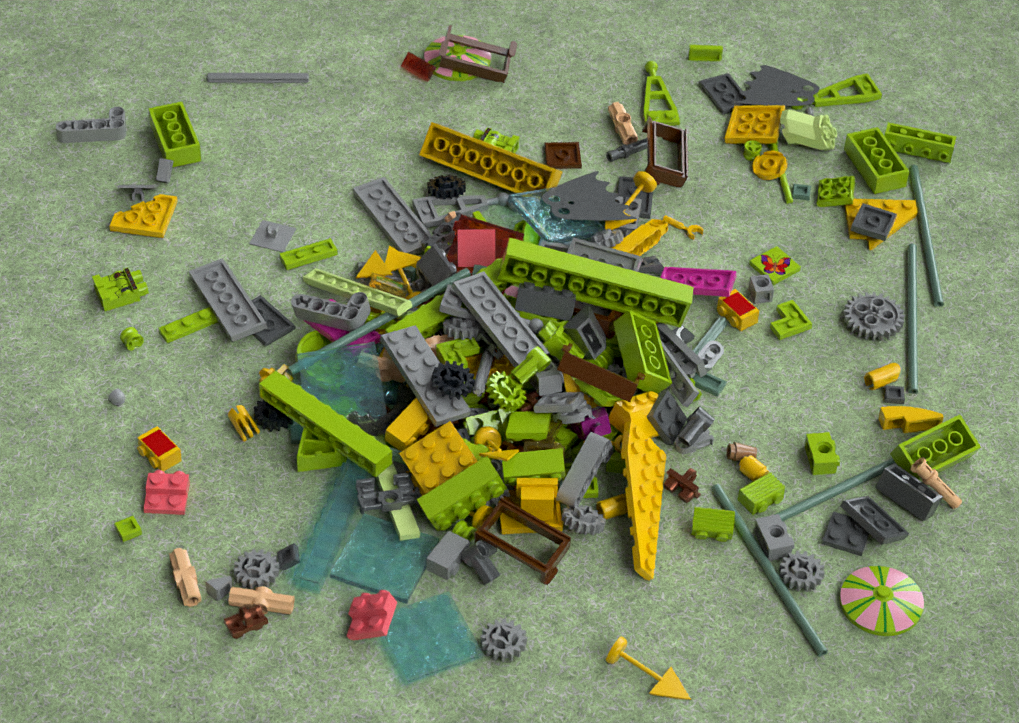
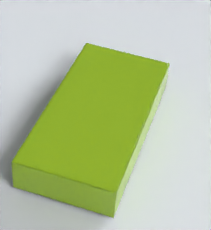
[688,44,723,62]

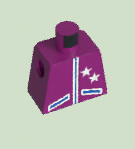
[570,406,611,440]

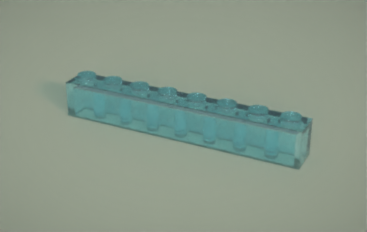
[293,459,371,594]

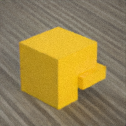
[516,478,558,521]

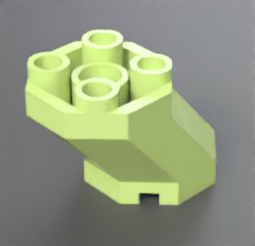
[780,109,837,151]

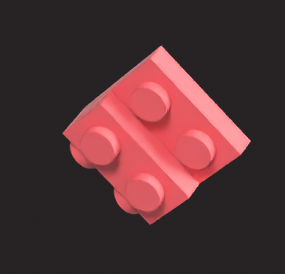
[143,470,190,515]
[347,590,397,640]

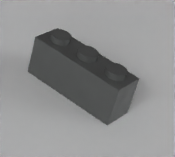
[515,282,576,321]
[875,463,943,521]

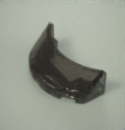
[346,381,416,436]

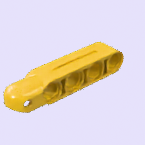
[611,219,668,256]

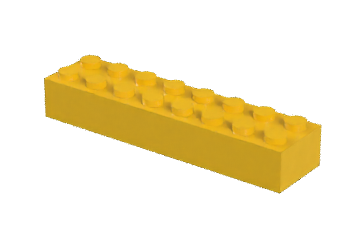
[419,122,563,205]

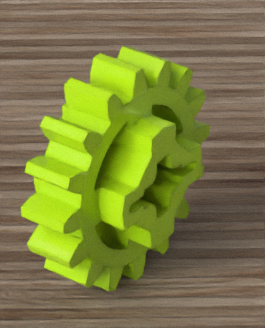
[485,371,526,412]

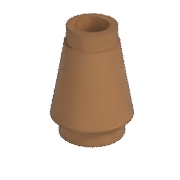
[726,442,757,461]

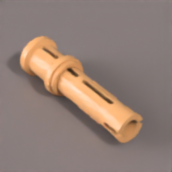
[911,458,962,509]

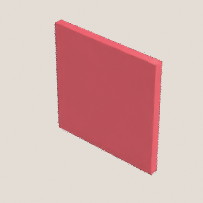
[458,229,495,267]

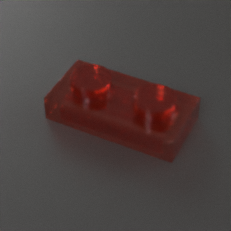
[401,51,437,82]

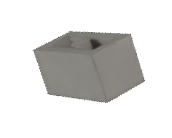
[156,158,173,183]

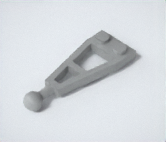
[412,193,510,228]
[439,284,543,334]

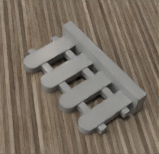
[657,322,707,390]

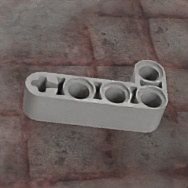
[56,107,126,143]
[291,292,371,332]
[556,432,613,508]

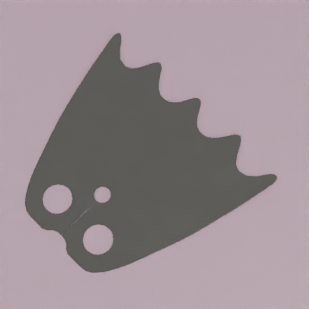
[736,65,820,106]
[542,171,636,220]

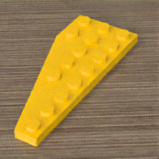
[621,421,666,580]

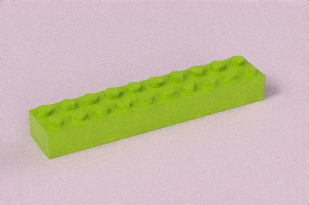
[498,238,694,328]

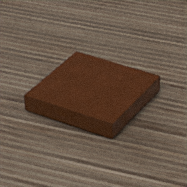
[544,142,582,169]

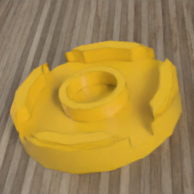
[752,151,787,180]

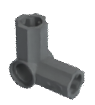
[677,406,715,447]
[462,540,500,585]

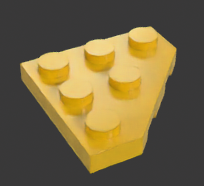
[110,194,178,238]

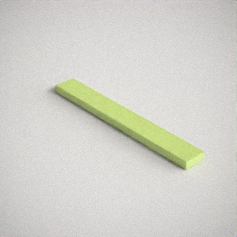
[303,268,413,316]
[357,419,420,541]

